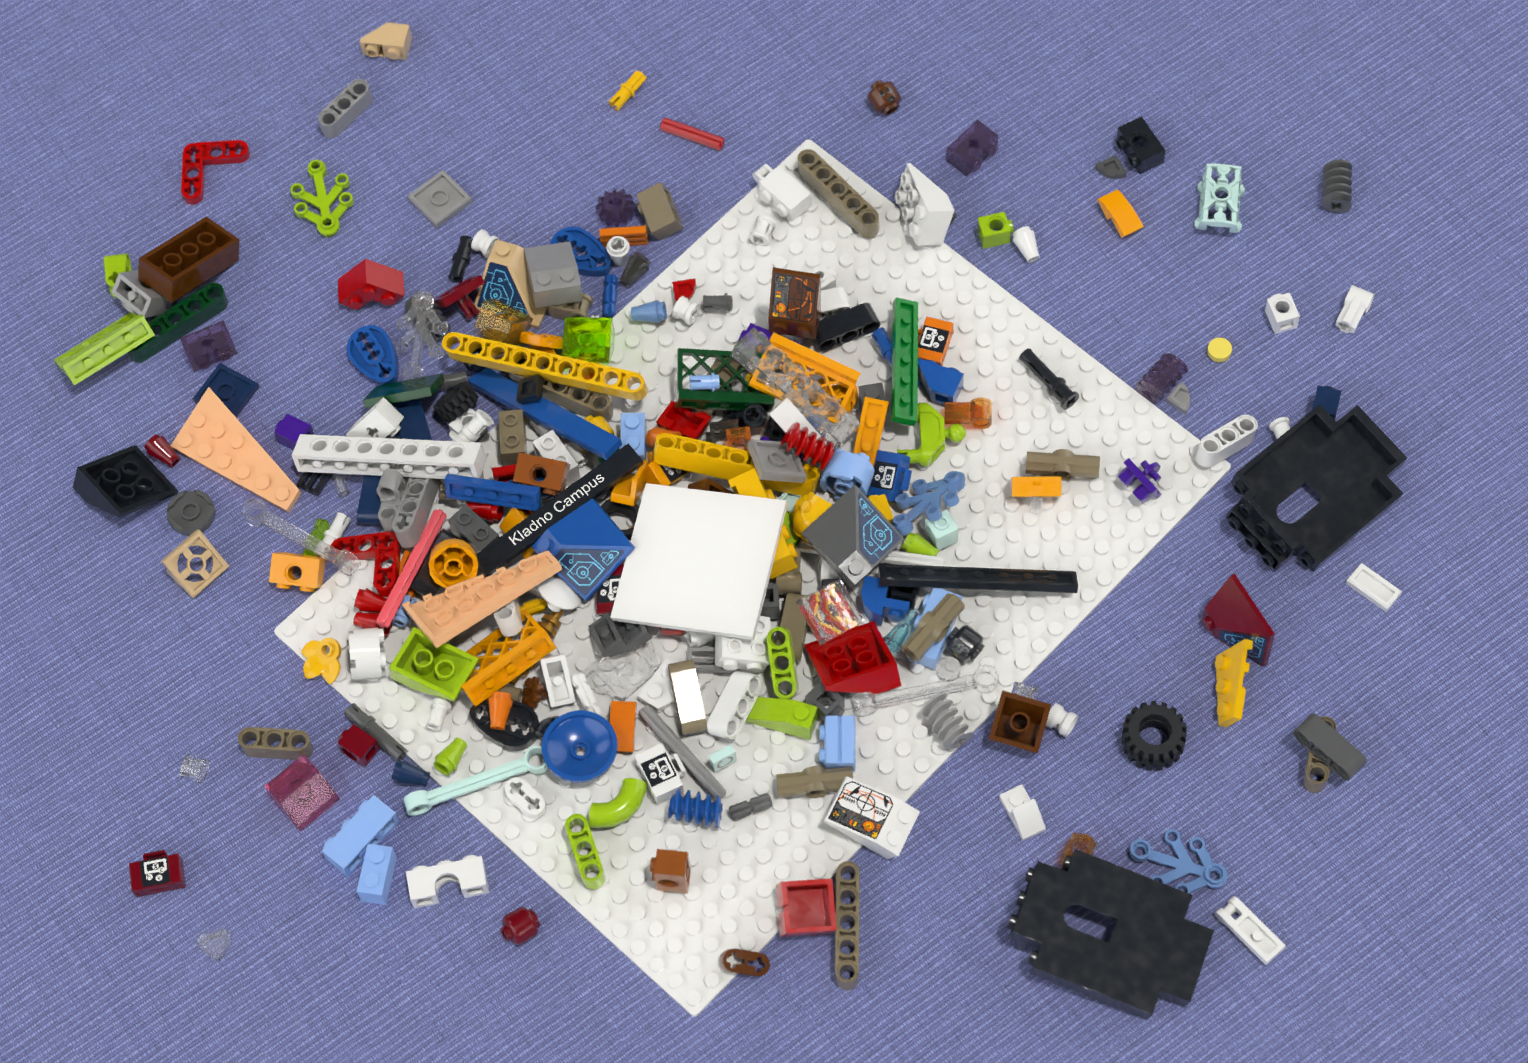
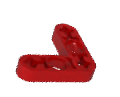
[181,140,250,205]
[330,532,401,597]

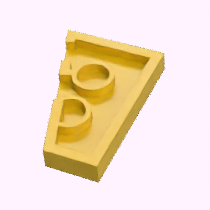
[1215,639,1253,727]

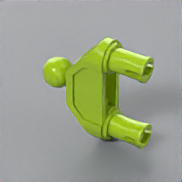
[897,402,966,467]

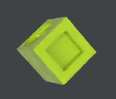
[977,211,1014,249]

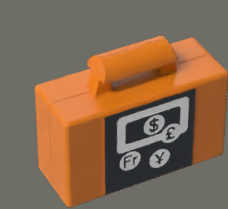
[918,317,954,366]

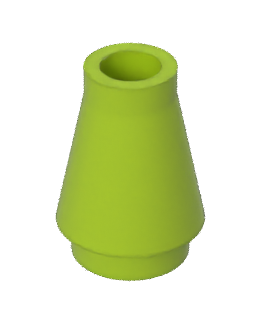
[901,532,939,556]
[433,737,467,775]

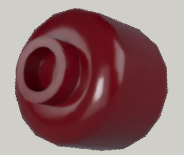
[500,907,540,945]

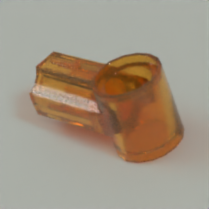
[945,398,992,429]

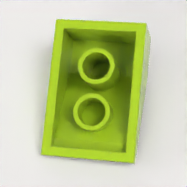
[389,627,479,702]

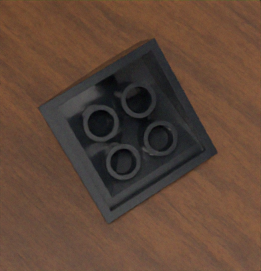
[73,445,178,518]

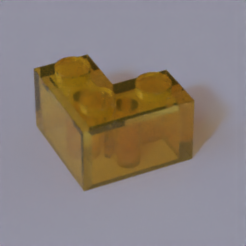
[474,298,533,346]

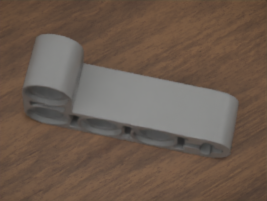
[392,477,440,548]

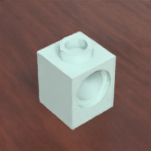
[925,509,958,550]

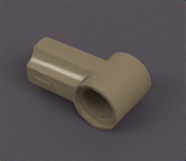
[776,546,802,595]

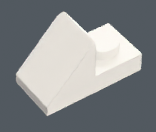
[540,653,576,708]
[999,784,1046,841]

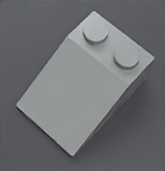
[524,241,582,308]

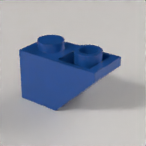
[918,358,964,408]

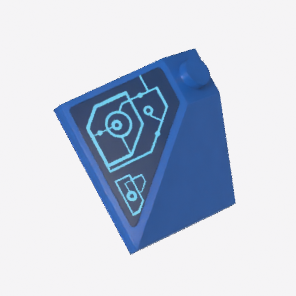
[532,498,636,601]

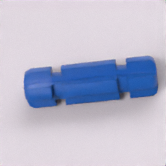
[603,274,618,318]

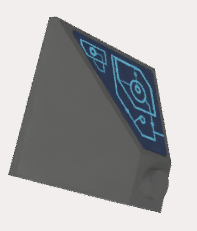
[801,485,905,589]

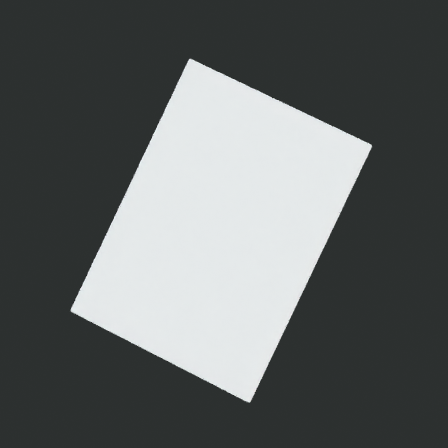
[274,140,1231,1017]

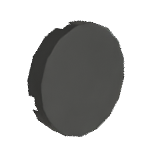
[167,490,216,536]

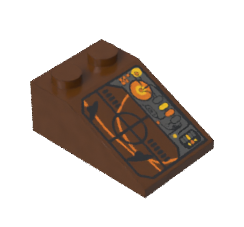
[768,267,821,339]

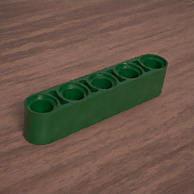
[128,283,228,363]

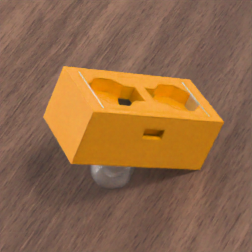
[1011,476,1061,514]

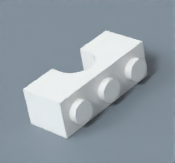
[406,855,490,909]

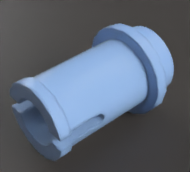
[689,372,720,392]
[392,594,417,627]

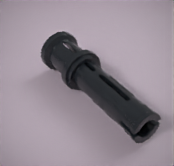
[1019,348,1079,410]

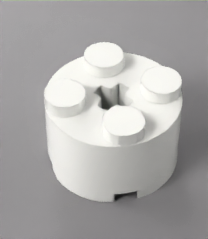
[348,628,387,679]

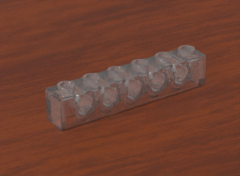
[731,327,861,449]

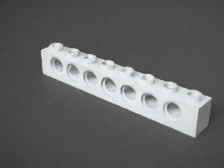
[292,434,487,479]

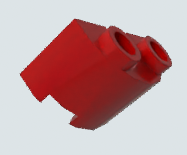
[656,400,712,440]

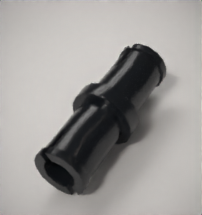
[448,235,473,283]

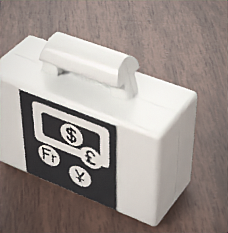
[635,743,687,804]

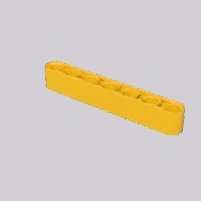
[652,433,820,496]

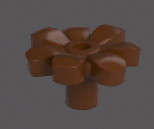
[521,676,548,709]

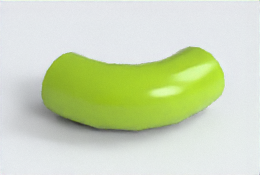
[589,778,647,828]

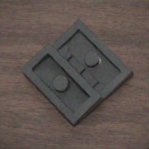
[588,612,652,657]

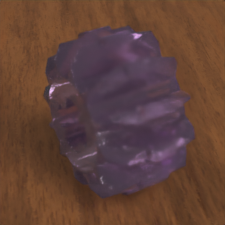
[596,188,636,228]

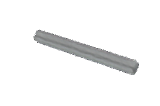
[639,705,726,799]

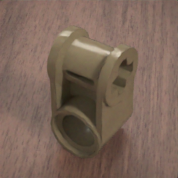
[548,293,594,323]

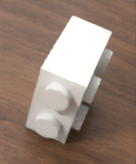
[715,616,770,674]

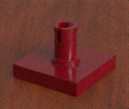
[433,275,485,319]

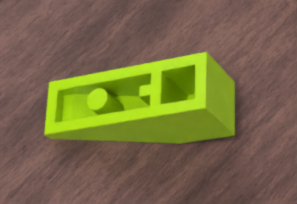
[745,697,818,741]

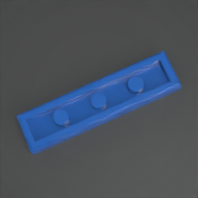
[445,474,542,511]

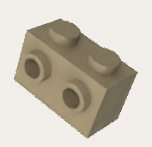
[636,182,684,240]

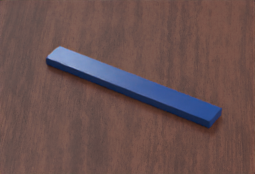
[468,368,622,460]

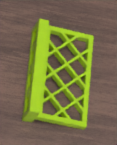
[54,312,155,386]

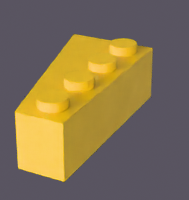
[728,468,798,579]

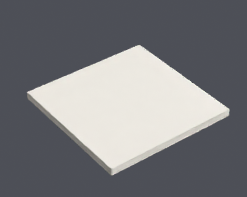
[610,483,788,640]

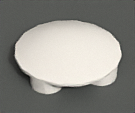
[534,574,581,612]

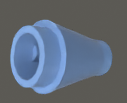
[631,300,667,323]

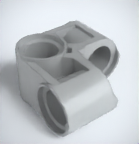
[376,469,406,532]

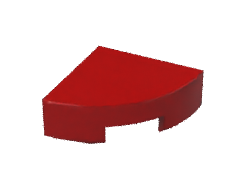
[672,278,696,303]

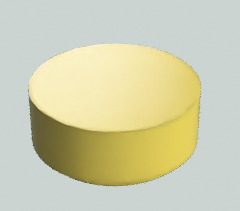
[1207,338,1232,362]

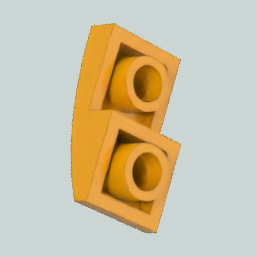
[1097,189,1144,238]

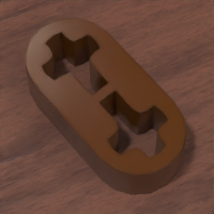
[719,949,770,976]

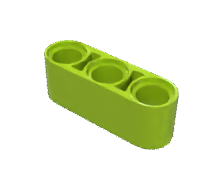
[767,626,799,699]
[565,814,605,890]

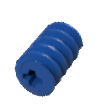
[668,788,723,828]

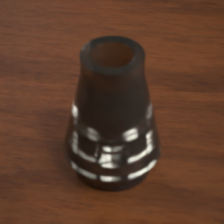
[619,252,651,288]

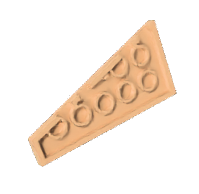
[171,387,302,513]

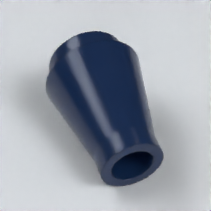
[392,759,431,787]

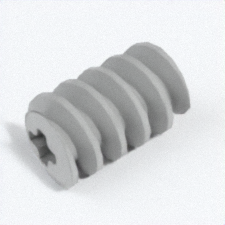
[922,692,973,749]

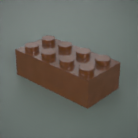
[138,217,240,302]

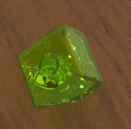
[562,317,615,363]

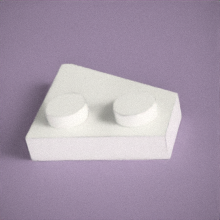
[638,658,706,712]

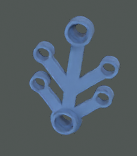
[892,471,966,536]
[1130,829,1228,894]

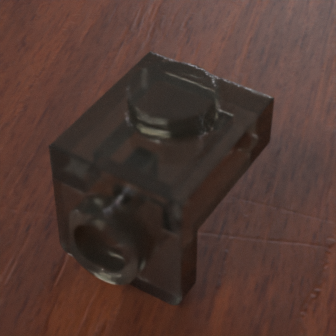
[705,418,740,444]

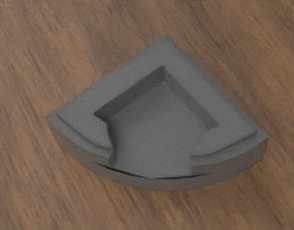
[1095,156,1127,179]

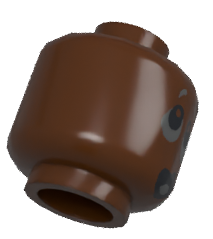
[867,80,901,116]

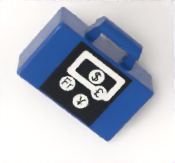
[868,450,912,503]

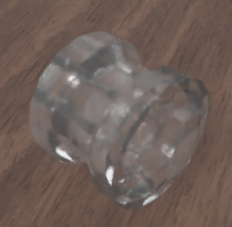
[180,754,210,783]

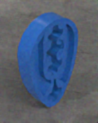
[550,227,611,277]
[347,325,399,385]

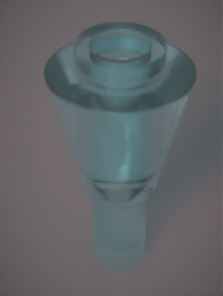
[883,609,919,653]

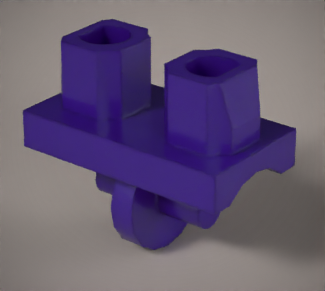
[1118,458,1162,504]

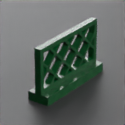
[676,348,775,413]

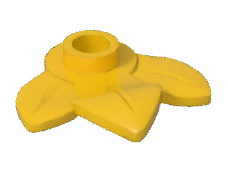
[301,638,342,684]

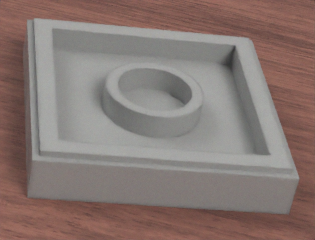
[407,170,472,229]
[747,439,807,483]

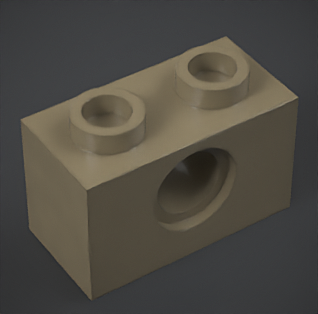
[498,409,527,466]

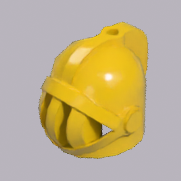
[792,491,833,543]

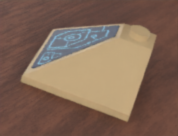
[474,240,548,329]

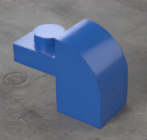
[862,576,910,626]

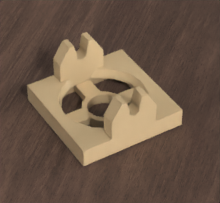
[161,529,229,598]

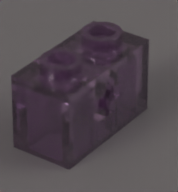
[946,120,998,177]
[180,320,238,372]

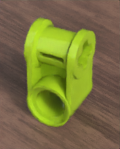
[104,253,131,299]

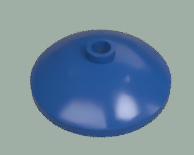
[542,710,618,783]

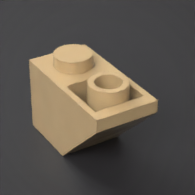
[360,22,412,60]

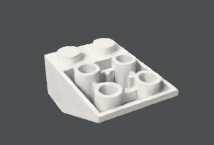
[895,163,954,246]

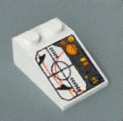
[823,776,920,859]

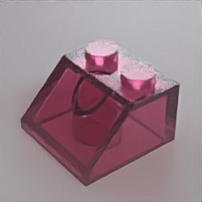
[264,754,340,831]

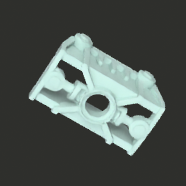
[1194,164,1245,233]

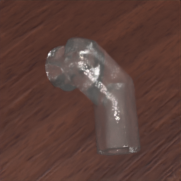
[333,473,353,497]

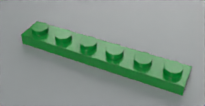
[891,297,918,426]

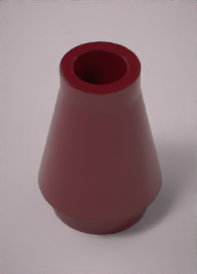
[144,434,180,468]

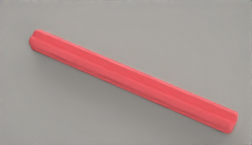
[376,509,447,628]

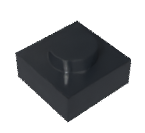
[517,374,544,405]

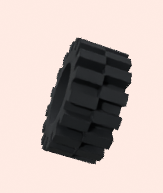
[433,381,479,423]

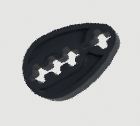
[470,700,539,751]

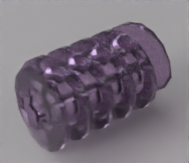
[1136,353,1188,404]

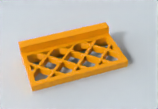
[748,332,860,426]
[461,609,557,707]

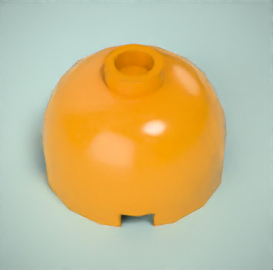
[429,538,478,588]

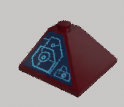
[1202,574,1275,667]

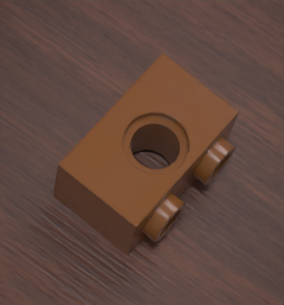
[513,452,571,496]
[650,849,691,894]

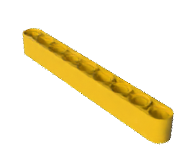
[442,332,648,401]

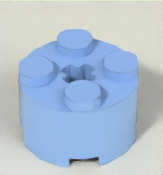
[820,448,875,500]

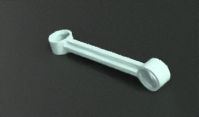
[403,746,549,816]

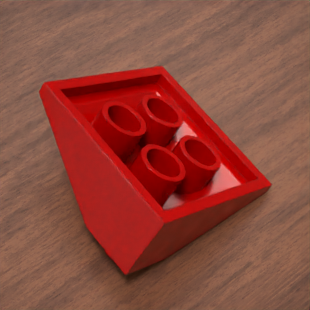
[804,621,902,694]

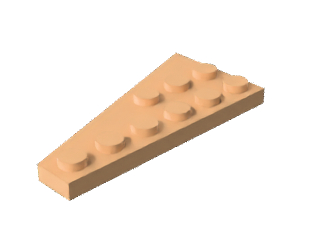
[402,551,562,648]

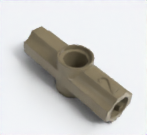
[1026,449,1100,481]
[902,593,965,662]
[776,766,853,798]

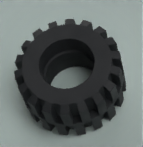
[1121,701,1187,771]

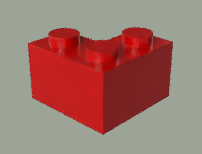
[338,259,405,310]

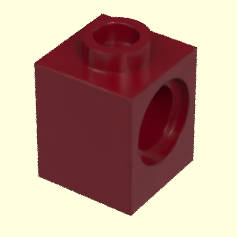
[338,724,380,768]

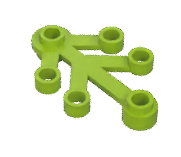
[290,159,354,237]

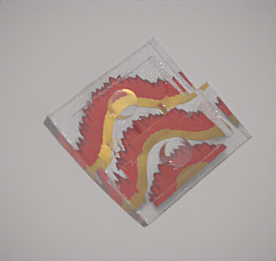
[796,579,865,645]

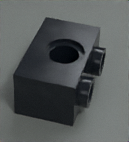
[1116,116,1165,174]

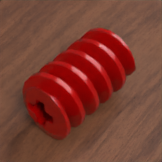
[780,422,835,471]

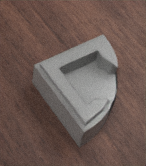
[1166,382,1190,415]

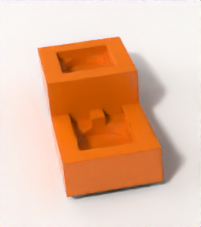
[609,701,637,752]

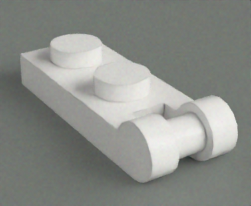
[1214,896,1286,965]

